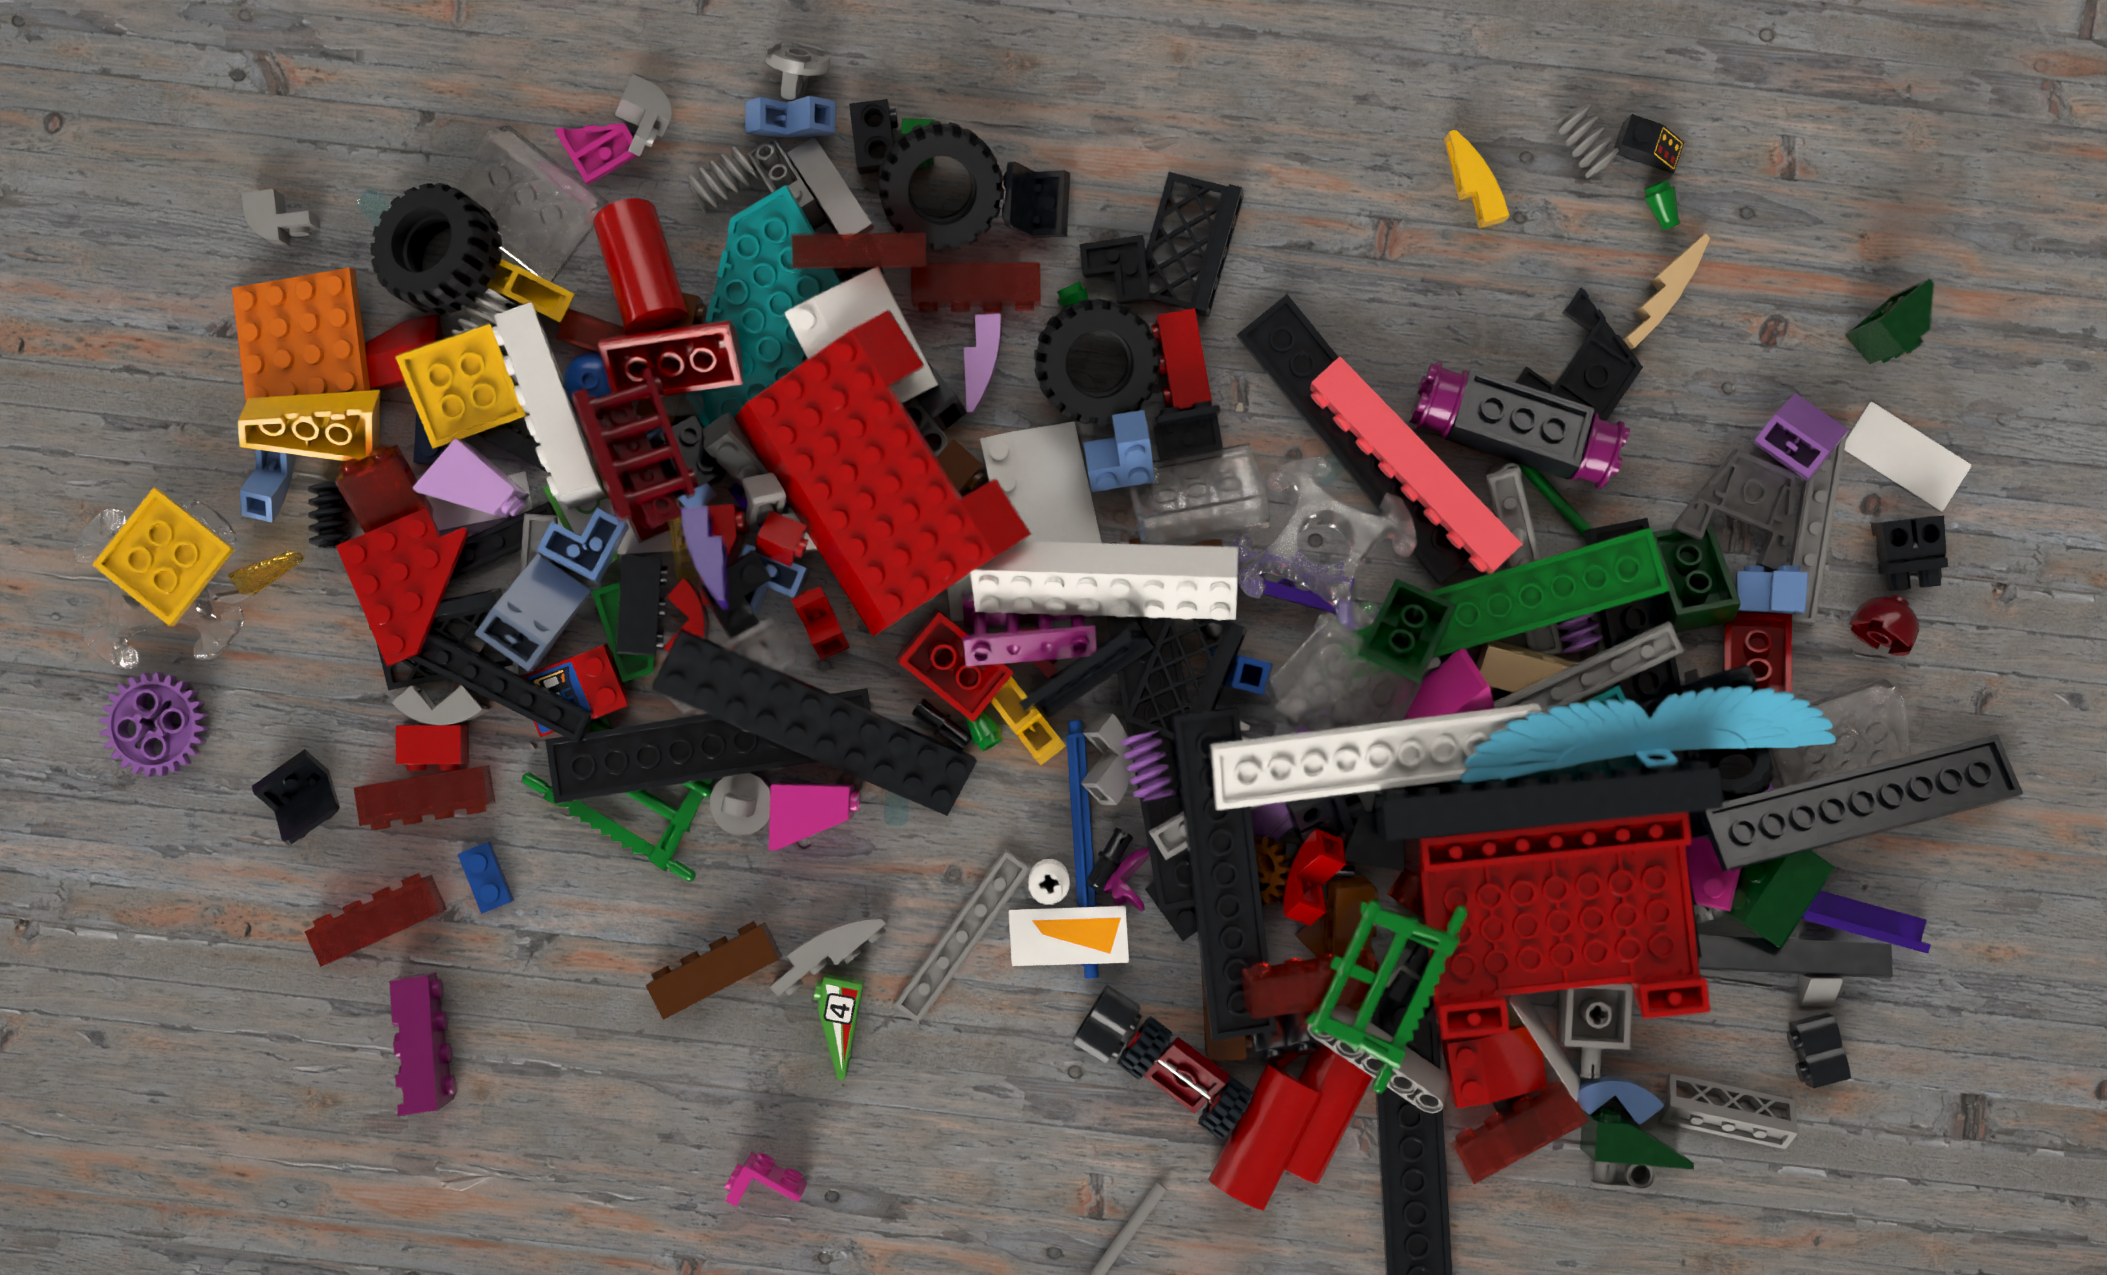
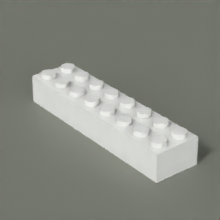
[971,541,1238,620]

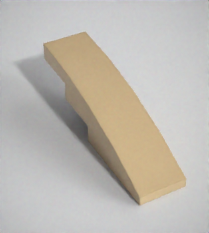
[1622,234,1710,350]

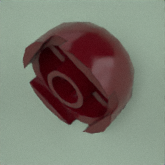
[1849,595,1919,656]

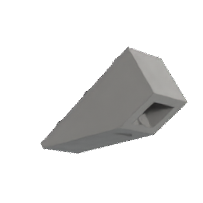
[747,137,827,230]

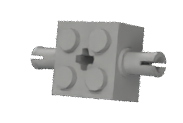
[1556,983,1633,1079]

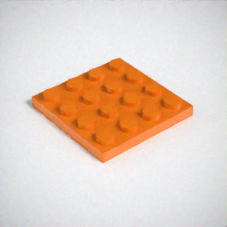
[232,268,370,401]

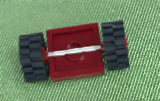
[1117,1016,1253,1140]

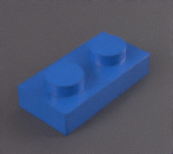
[457,841,514,914]

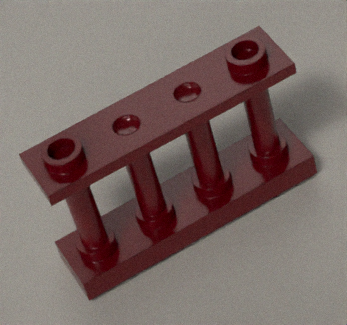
[572,368,699,523]
[597,401,681,544]

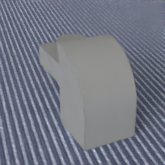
[615,74,672,157]
[241,189,320,246]

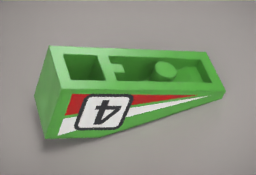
[814,973,865,1081]

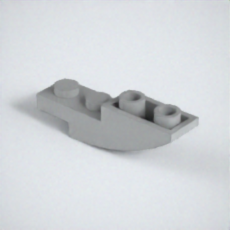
[770,916,888,997]

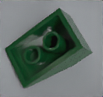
[1653,522,1741,633]
[1357,578,1457,683]
[1580,1106,1694,1170]

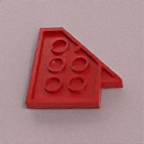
[336,508,469,666]

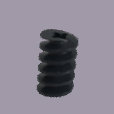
[308,482,351,549]

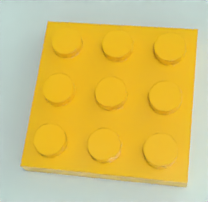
[395,323,526,449]
[92,487,235,626]

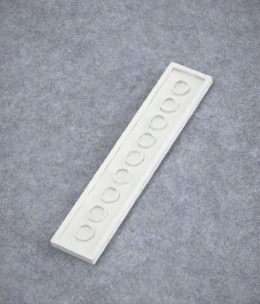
[1211,703,1542,810]

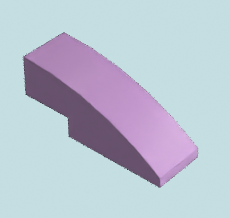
[963,313,1001,416]

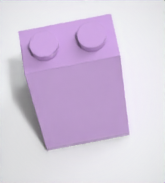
[412,438,529,519]

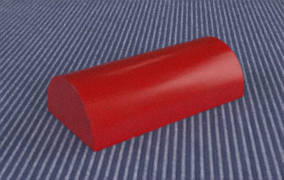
[593,198,689,335]
[598,320,743,400]
[1285,1044,1373,1184]
[1208,1062,1323,1211]

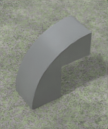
[391,685,490,725]
[1081,713,1132,805]

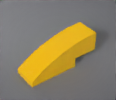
[1444,130,1510,228]
[486,259,575,323]
[990,676,1066,766]

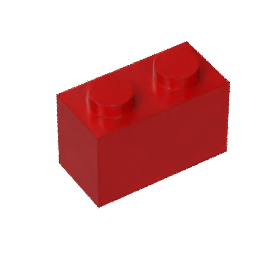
[396,724,469,771]

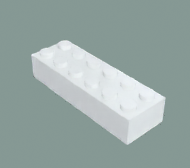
[492,302,606,509]

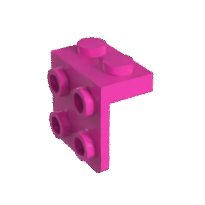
[724,1152,807,1207]

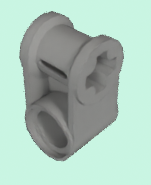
[1590,1162,1656,1190]

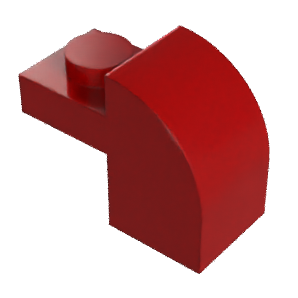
[791,586,850,661]

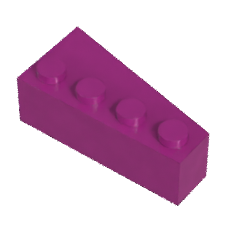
[389,972,457,1117]

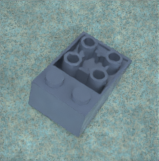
[474,553,592,671]

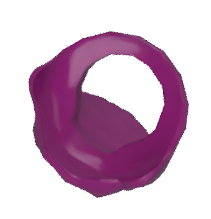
[1104,847,1150,912]

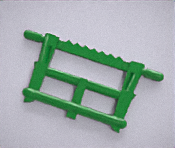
[522,715,713,882]
[1305,900,1468,1093]

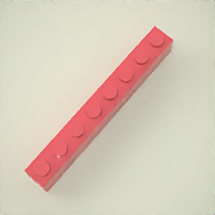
[1310,356,1522,575]

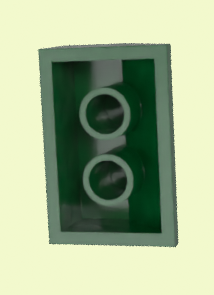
[1845,278,1934,364]
[1720,850,1835,949]

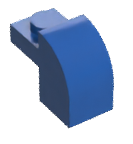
[1204,649,1273,696]

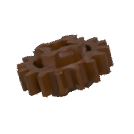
[1254,835,1291,906]

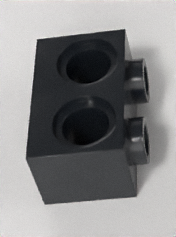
[849,99,898,174]

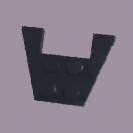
[1514,287,1643,421]

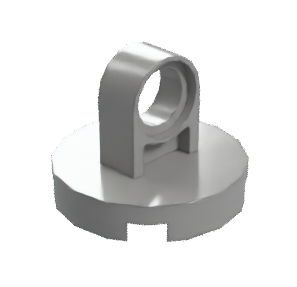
[765,41,831,101]
[710,772,770,835]

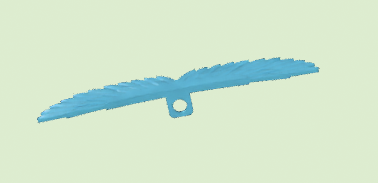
[1461,686,1836,783]

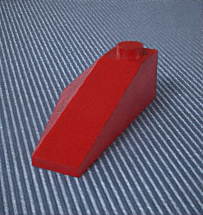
[365,315,444,391]

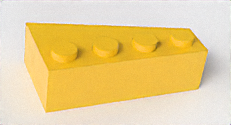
[238,390,381,465]

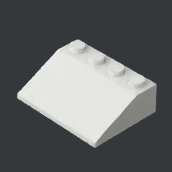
[784,267,938,403]
[980,421,1102,543]

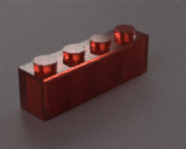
[791,232,926,268]
[911,262,1041,313]
[353,765,495,830]
[304,873,447,967]
[1242,949,1381,1019]
[1449,1081,1589,1184]

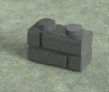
[703,413,769,489]

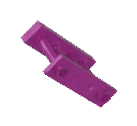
[962,593,1097,666]

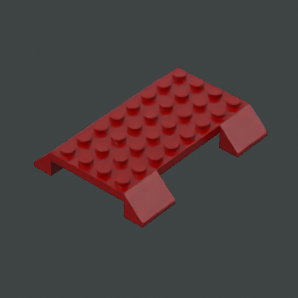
[734,310,1032,637]
[1419,812,1711,1039]

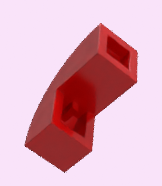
[663,578,709,652]
[1283,829,1346,926]

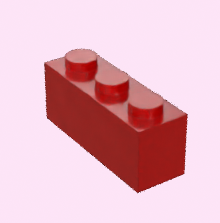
[1151,308,1212,412]

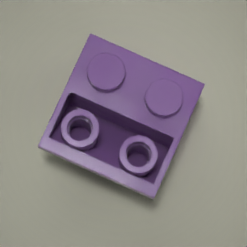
[1754,393,1849,483]

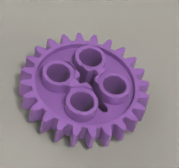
[99,672,209,777]

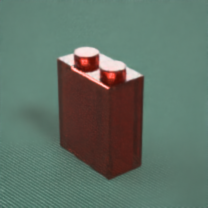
[335,444,434,533]

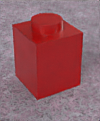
[755,510,809,567]

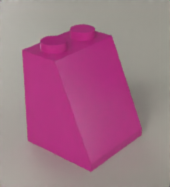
[1398,648,1495,721]
[769,782,860,851]

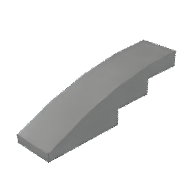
[787,137,874,246]

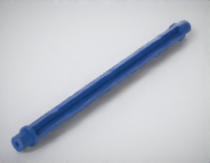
[1066,720,1100,979]

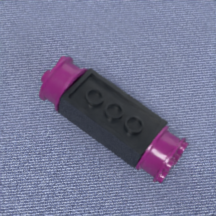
[1409,361,1630,489]

